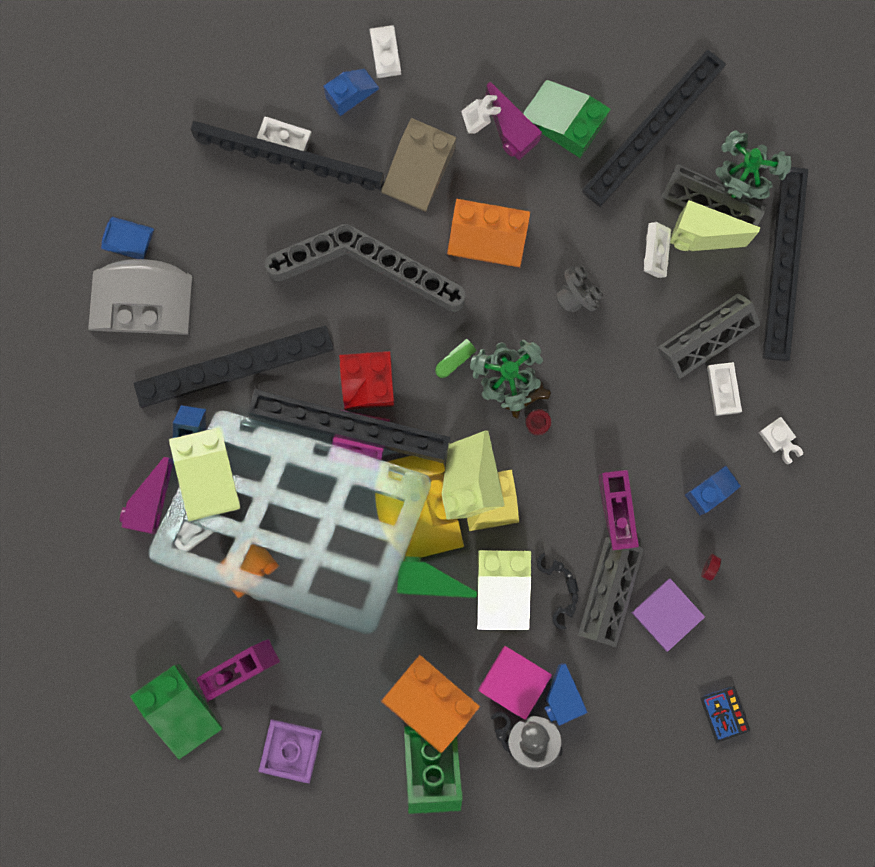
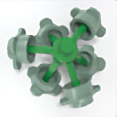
[716,130,791,199]
[470,340,543,411]

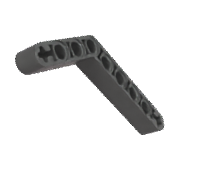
[265,224,465,312]

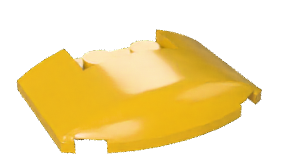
[375,456,464,561]

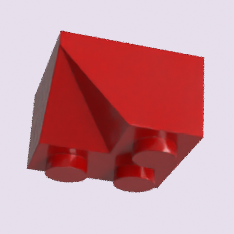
[339,351,394,410]

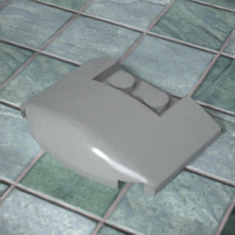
[88,259,193,335]

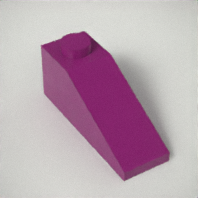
[486,82,542,160]
[120,457,173,535]
[598,470,639,550]
[196,639,280,702]

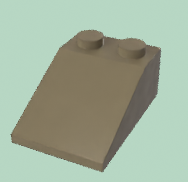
[381,118,456,212]

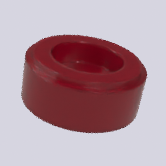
[525,409,551,436]
[701,554,721,581]

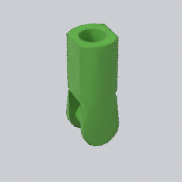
[435,339,477,378]

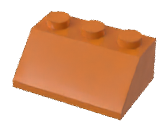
[447,199,530,268]
[381,655,480,753]

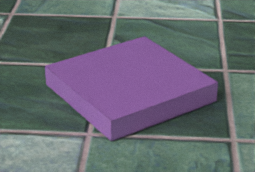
[631,578,705,652]
[259,719,322,784]

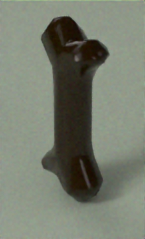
[505,382,551,419]

